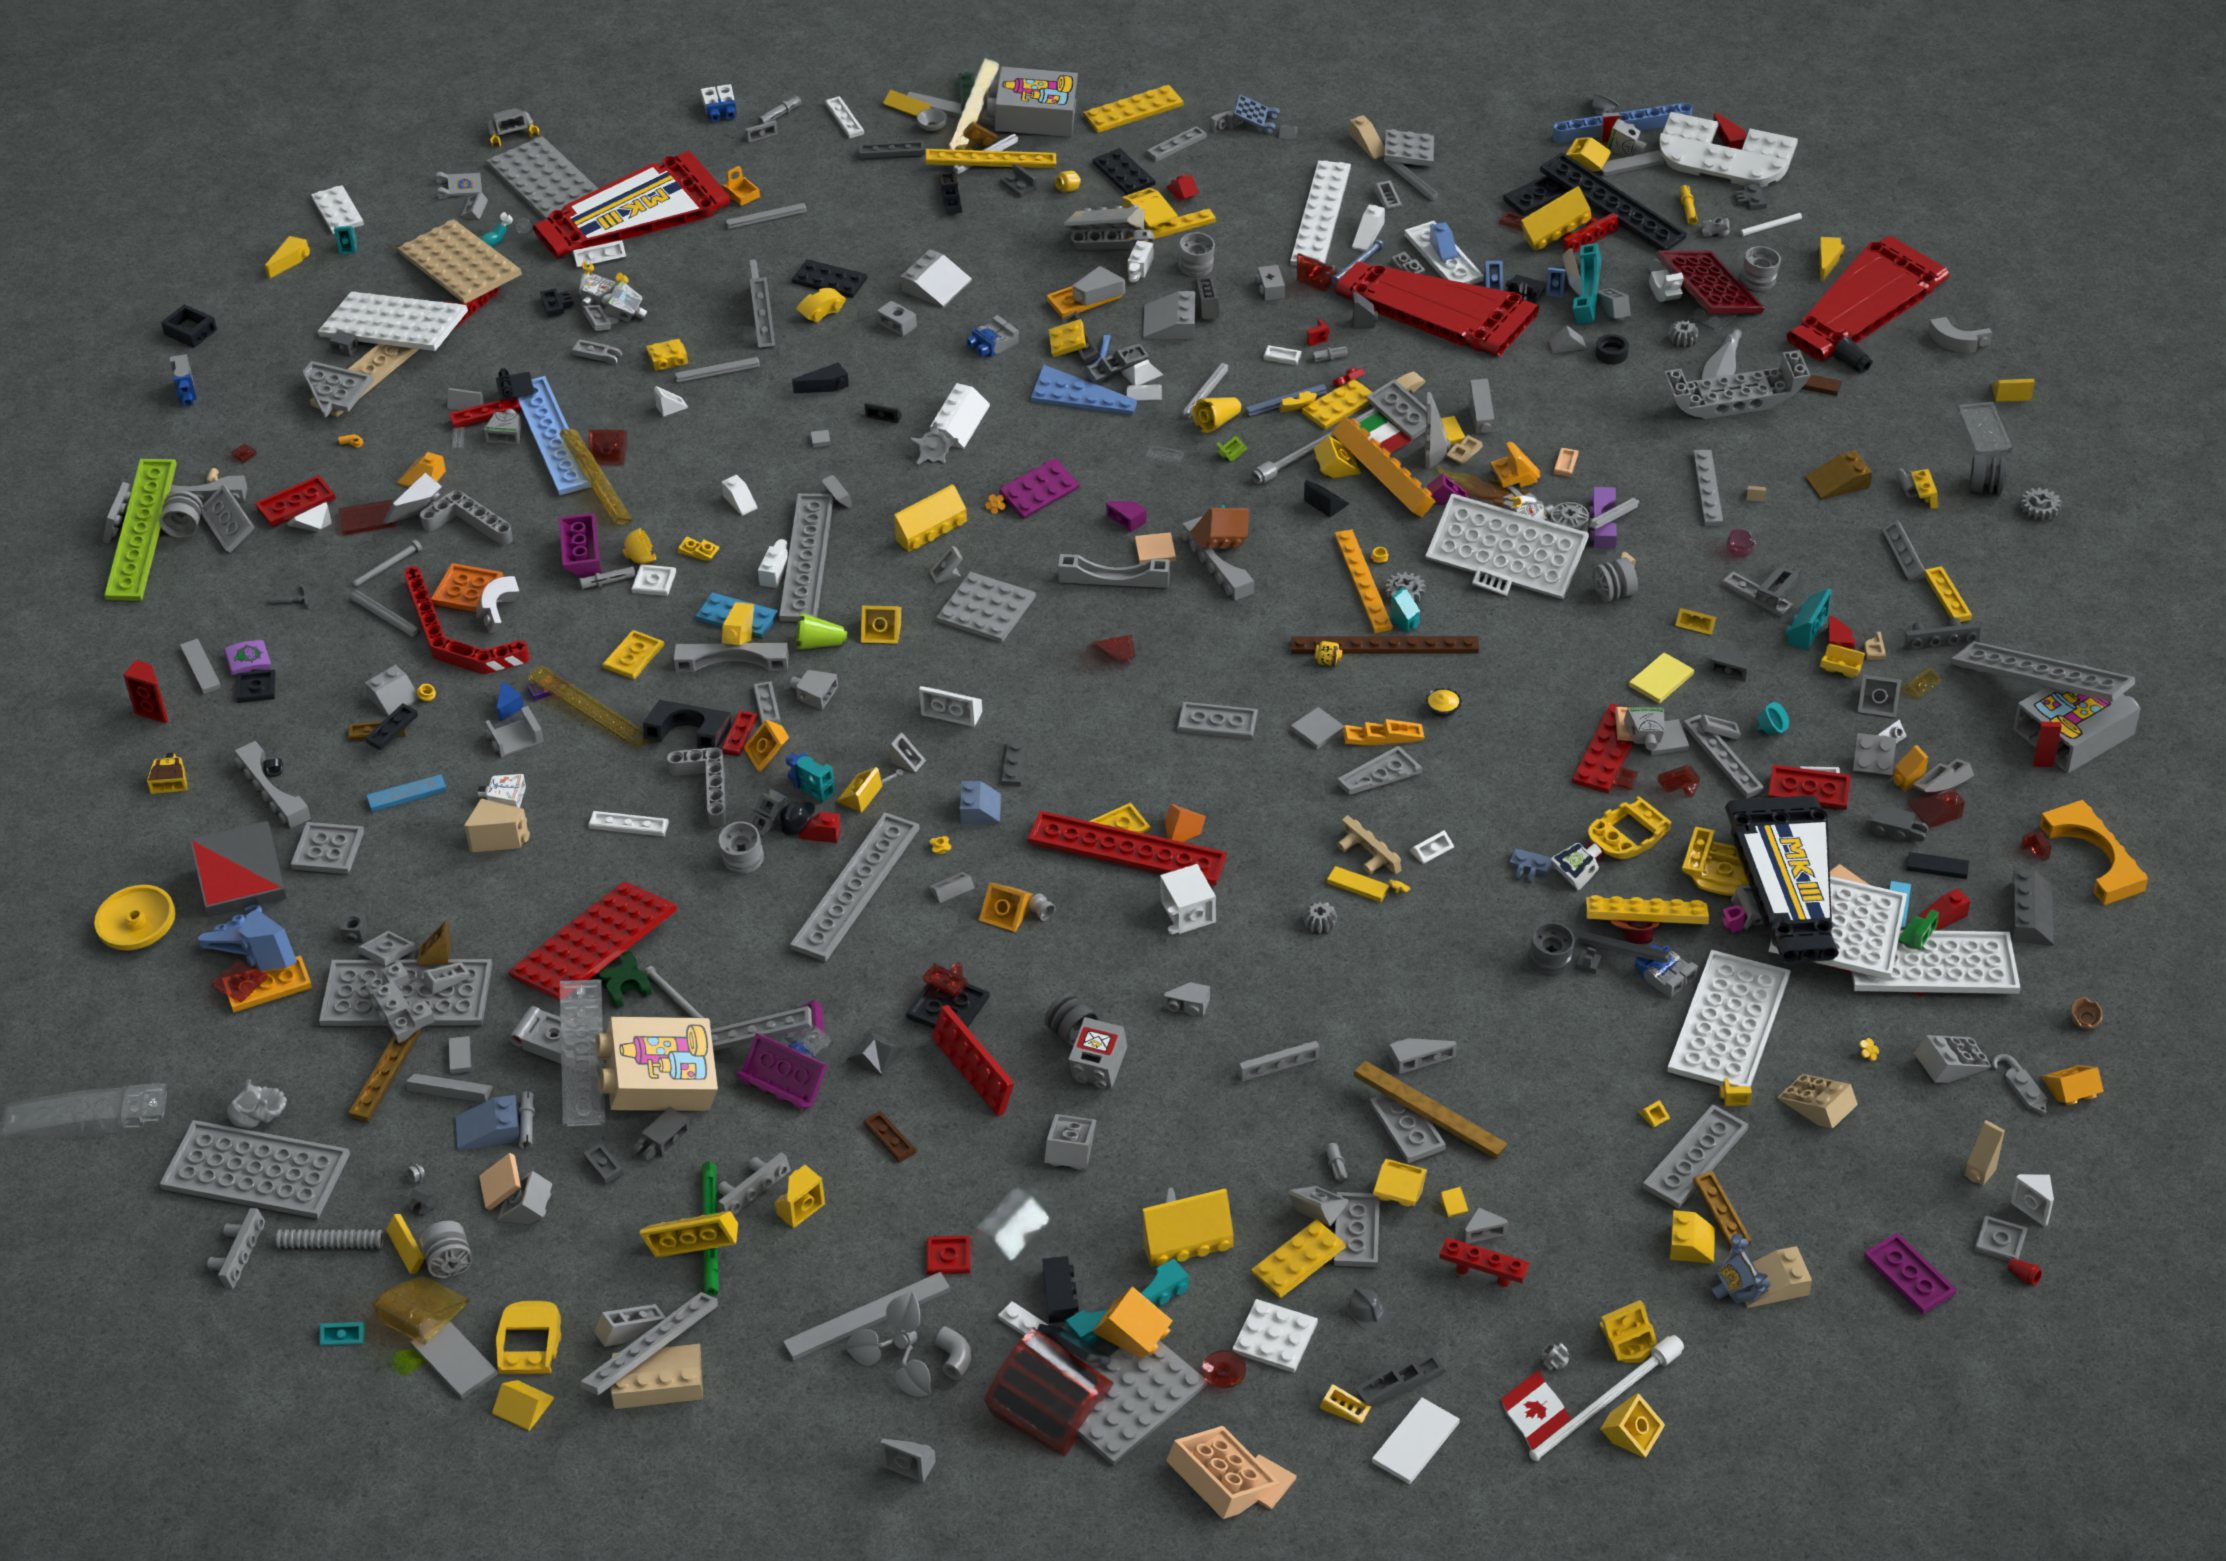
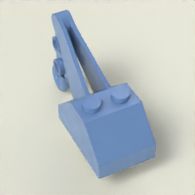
[198,905,297,971]

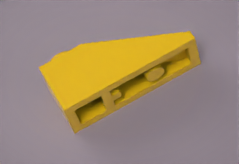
[265,236,310,278]
[1819,237,1844,281]

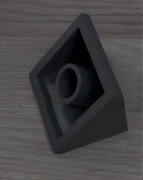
[1304,480,1349,517]

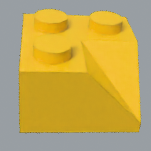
[775,1165,825,1228]

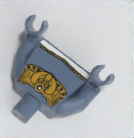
[1712,1234,1770,1304]

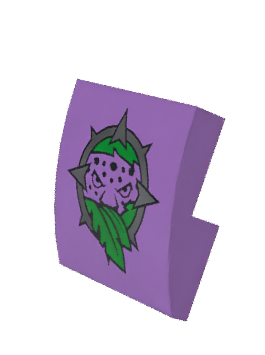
[224,640,271,675]

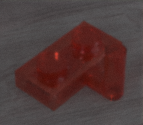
[1657,764,1700,797]
[923,962,968,997]

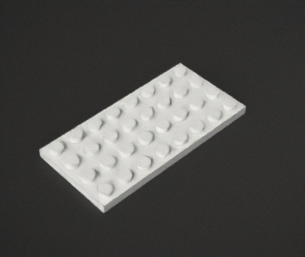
[318,292,468,351]
[1425,494,1589,599]
[1851,930,2020,994]
[1667,950,1791,1087]

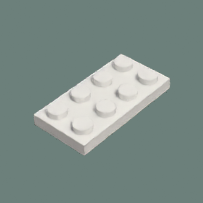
[311,185,364,234]

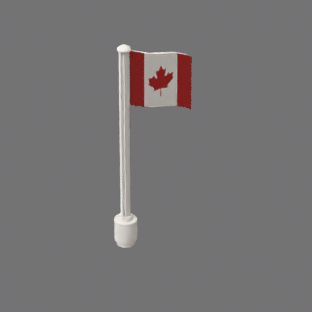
[1501,1335,1684,1462]

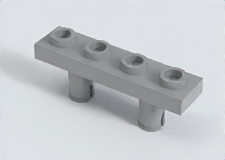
[718,1153,791,1216]
[207,1208,265,1289]

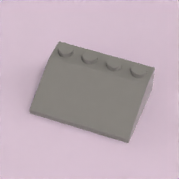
[1064,205,1144,230]

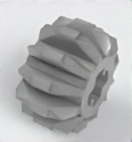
[1669,320,1698,348]
[1303,901,1337,934]

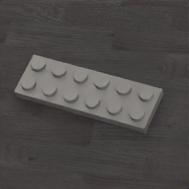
[1643,1105,1749,1209]

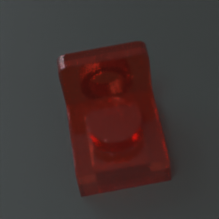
[2021,830,2052,861]

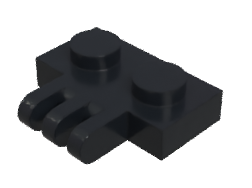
[540,288,574,317]

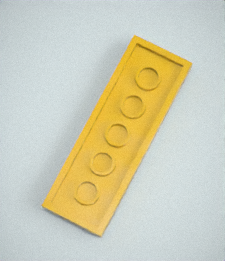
[1083,85,1184,133]
[1586,895,1709,924]

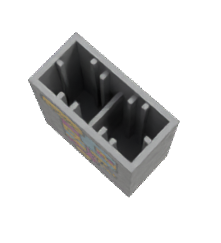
[987,67,1078,137]
[2013,665,2141,773]

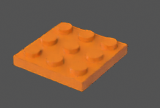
[431,563,503,612]

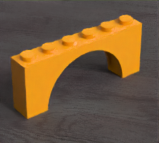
[2039,800,2148,905]

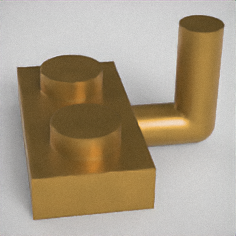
[962,121,998,150]

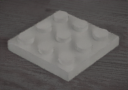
[1384,129,1434,167]
[291,822,364,874]

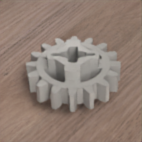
[2021,488,2062,520]
[1385,572,1426,602]

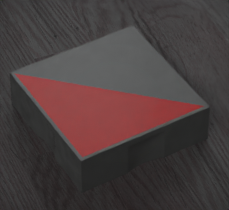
[190,821,287,917]

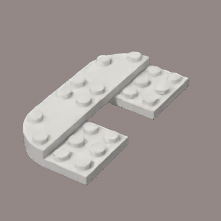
[1660,112,1798,187]

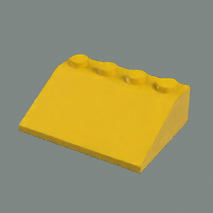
[1143,1188,1234,1267]

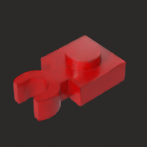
[1332,367,1365,387]

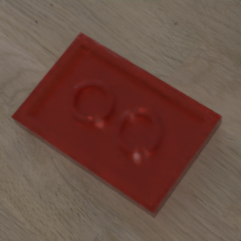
[338,499,397,536]

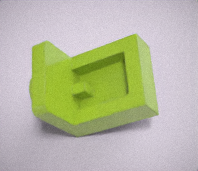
[1216,436,1247,462]

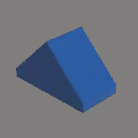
[496,682,524,721]

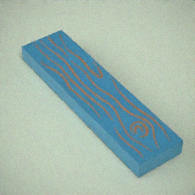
[367,774,447,812]

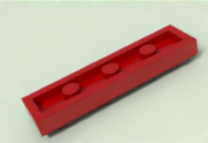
[449,398,522,429]

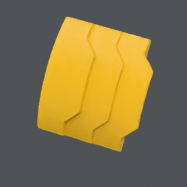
[1682,826,1749,896]

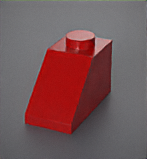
[1827,616,1855,649]
[799,812,841,843]

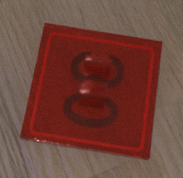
[211,960,268,1003]

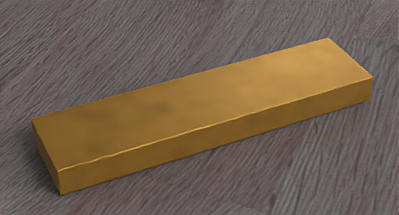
[1692,1171,1752,1249]

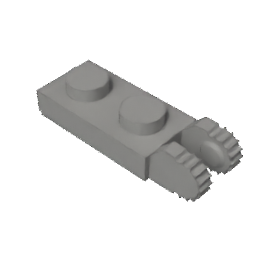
[572,339,622,364]

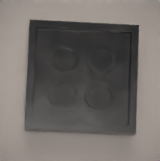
[906,972,990,1029]

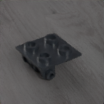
[1505,274,1547,304]
[496,368,534,401]

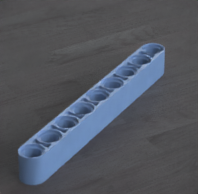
[1553,103,1693,143]

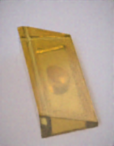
[1900,666,1942,700]

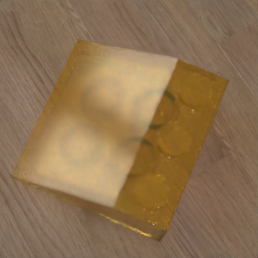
[372,1276,469,1345]

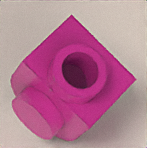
[1722,905,1747,933]

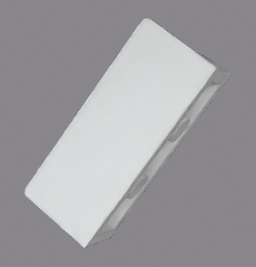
[572,240,626,267]

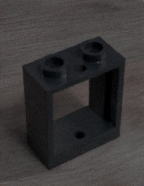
[161,304,217,348]

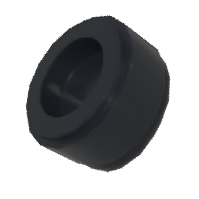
[263,758,283,777]

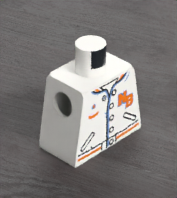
[478,774,526,808]

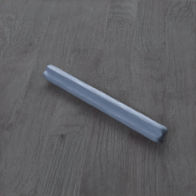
[1246,384,1327,417]

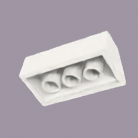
[930,383,990,449]

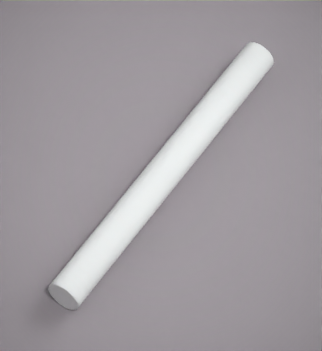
[1740,213,1802,236]

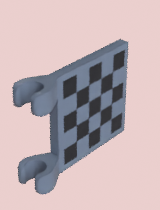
[1233,94,1280,134]

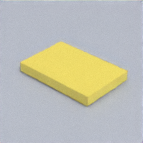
[1629,652,1694,704]

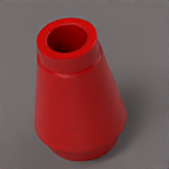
[2008,1258,2042,1285]

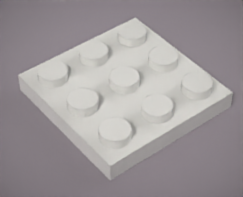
[1232,1299,1318,1373]

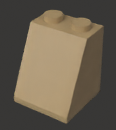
[464,799,530,852]

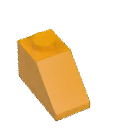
[1893,745,1928,791]

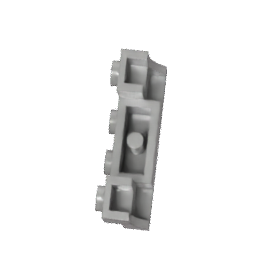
[364,962,435,1043]

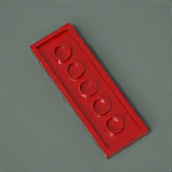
[1572,703,1634,794]
[932,1005,1015,1116]

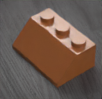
[1190,508,1249,549]

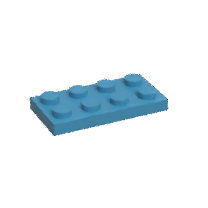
[696,593,779,638]

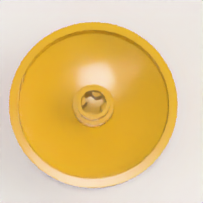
[94,885,175,950]

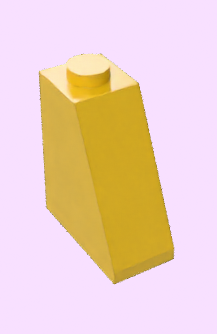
[722,602,754,645]

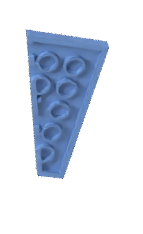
[1031,365,1137,415]

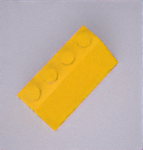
[1521,186,1592,251]
[894,484,967,552]
[640,1211,738,1257]

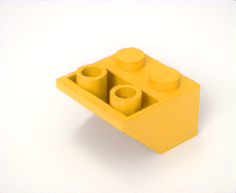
[1566,137,1611,172]
[1373,1159,1427,1207]

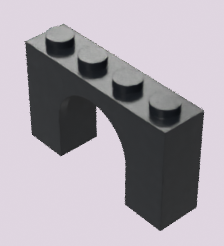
[643,700,731,749]

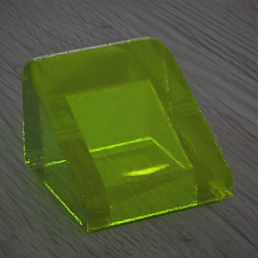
[392,1348,426,1376]

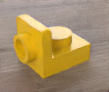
[1719,1078,1752,1106]

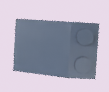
[456,1095,520,1150]

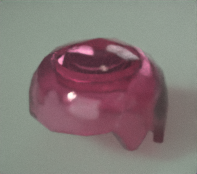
[1727,529,1755,557]

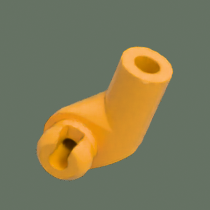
[338,434,363,448]

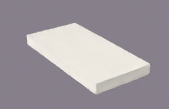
[1372,1398,1460,1484]

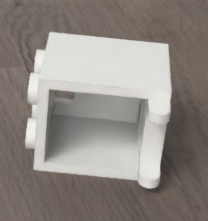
[1160,864,1216,934]

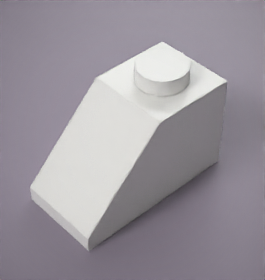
[722,475,757,516]

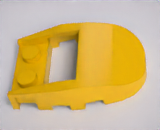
[1588,796,1672,859]
[496,1301,562,1374]

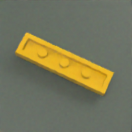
[1924,566,1972,622]

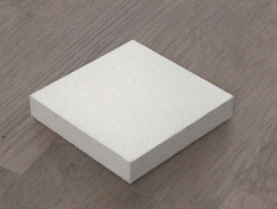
[632,564,676,596]

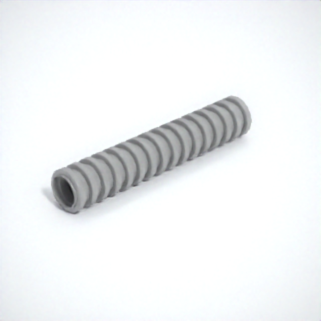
[275,1229,384,1249]

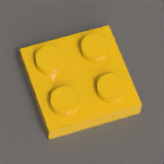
[1049,319,1086,357]

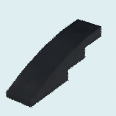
[939,172,962,214]

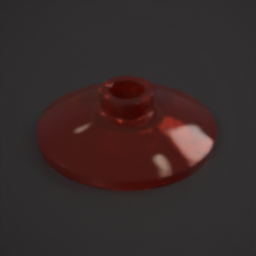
[1202,1350,1246,1388]

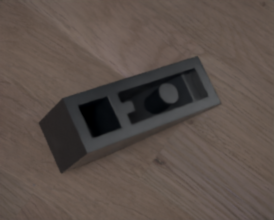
[792,362,849,394]

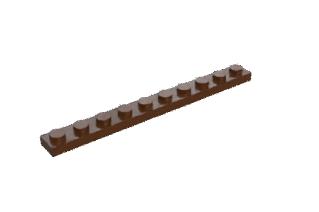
[1291,636,1479,654]

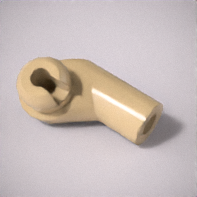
[206,468,222,484]

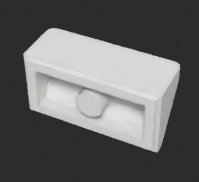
[1127,385,1162,400]
[1409,830,1454,864]

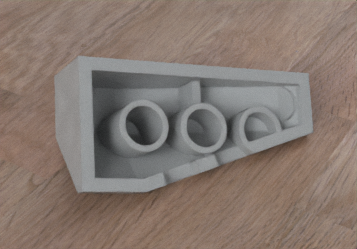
[1425,392,1450,469]

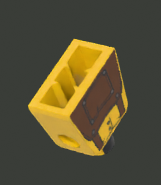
[147,753,188,794]

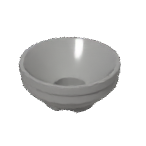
[917,108,947,132]

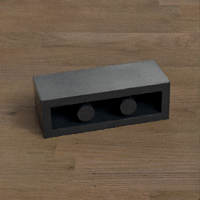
[1042,1256,1079,1323]

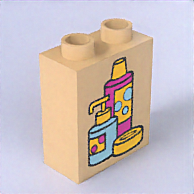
[595,1017,718,1111]

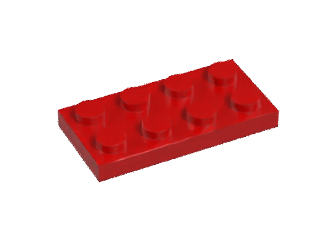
[255,475,336,527]
[1768,765,1851,810]

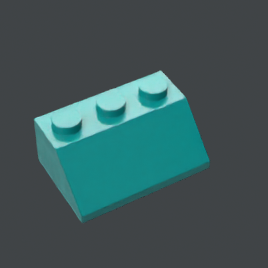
[1786,588,1832,650]

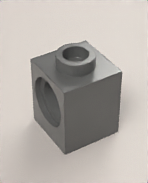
[330,331,358,357]
[340,912,368,943]

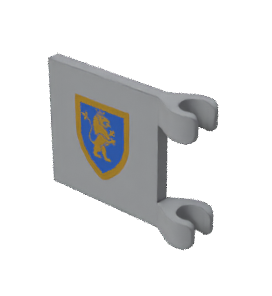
[436,172,482,199]

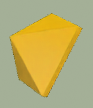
[1675,608,1716,635]

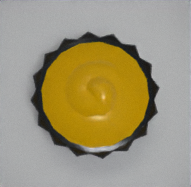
[1425,688,1462,717]

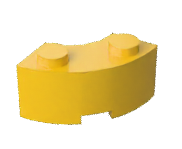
[796,288,846,323]

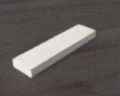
[825,96,864,139]
[588,811,669,837]

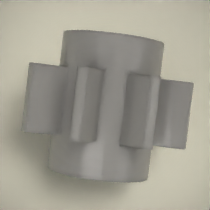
[1542,1342,1569,1370]

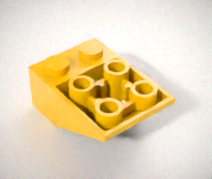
[1122,188,1178,228]

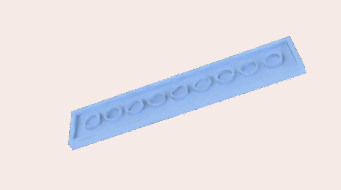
[517,376,593,496]

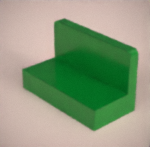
[1898,909,1939,951]

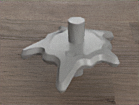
[910,422,959,465]

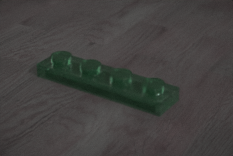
[958,72,977,111]

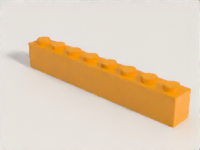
[1332,416,1436,517]

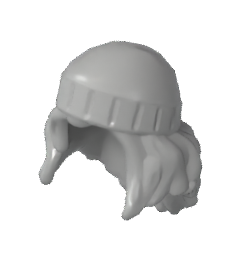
[227,1079,287,1130]

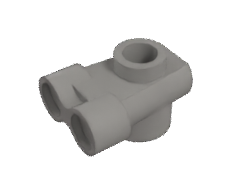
[1702,217,1730,238]

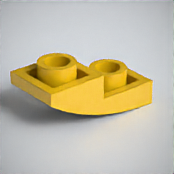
[1279,391,1317,413]
[678,537,719,561]

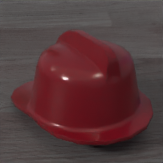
[1611,920,1659,944]

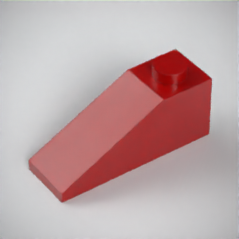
[1713,113,1747,150]
[1918,888,1971,931]

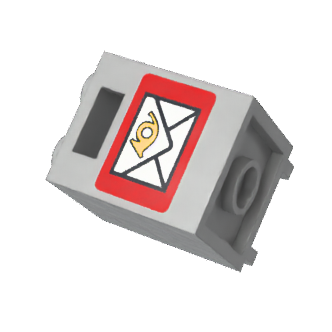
[1069,1017,1128,1088]

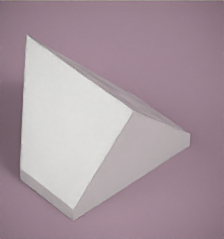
[1121,360,1163,385]

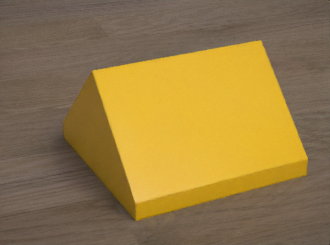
[1991,379,2034,402]
[837,767,882,813]
[492,1380,554,1431]

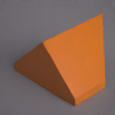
[1165,804,1206,842]

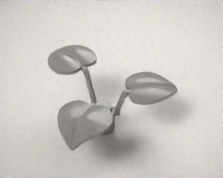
[846,1291,931,1397]

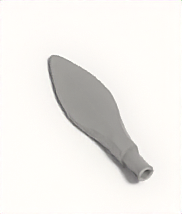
[1702,329,1742,379]

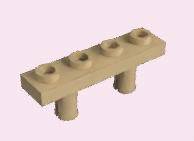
[1337,815,1402,875]

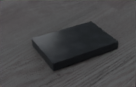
[1037,1324,1112,1365]

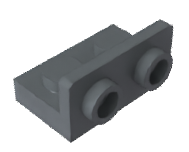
[1000,163,1036,198]

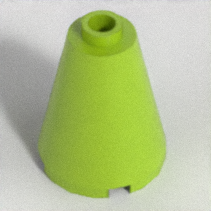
[796,613,847,650]

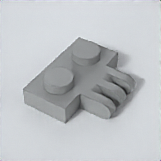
[583,305,619,331]

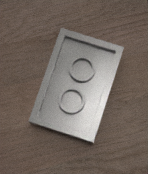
[103,482,131,543]

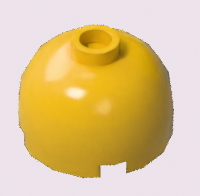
[623,528,656,565]

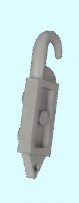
[1992,1054,2048,1116]

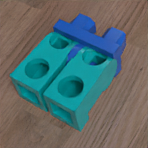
[786,752,836,803]

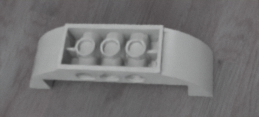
[1664,350,1811,419]

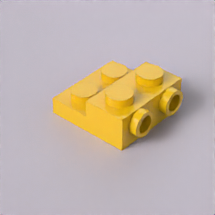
[646,339,688,371]

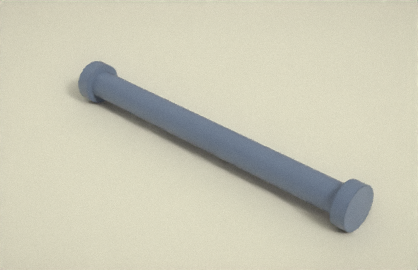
[1331,240,1384,285]

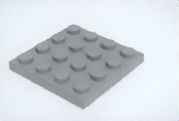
[936,572,1036,643]

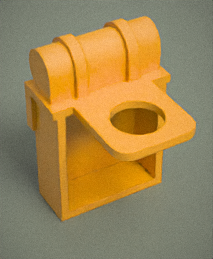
[721,166,760,206]

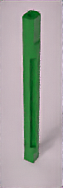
[702,1160,719,1296]

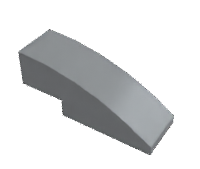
[1912,758,1974,792]

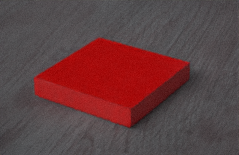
[927,1235,971,1275]

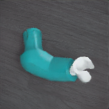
[478,212,513,248]

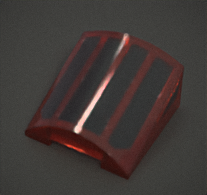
[984,1327,1114,1457]

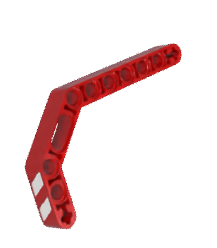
[404,566,530,674]

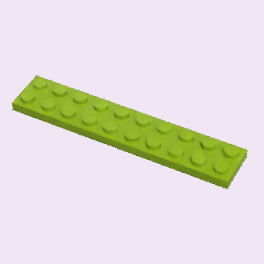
[104,459,177,601]

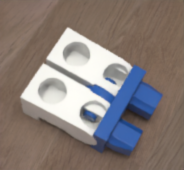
[701,84,737,122]

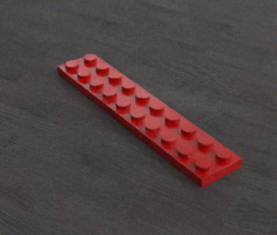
[1028,811,1227,886]

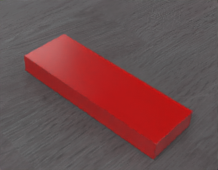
[721,711,757,756]
[2033,721,2062,767]

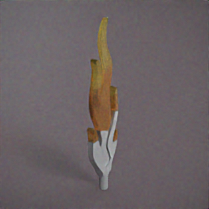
[1437,466,1551,517]

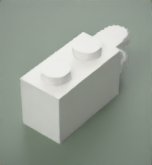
[1128,240,1154,282]
[758,539,788,588]

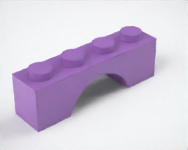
[1589,487,1617,549]

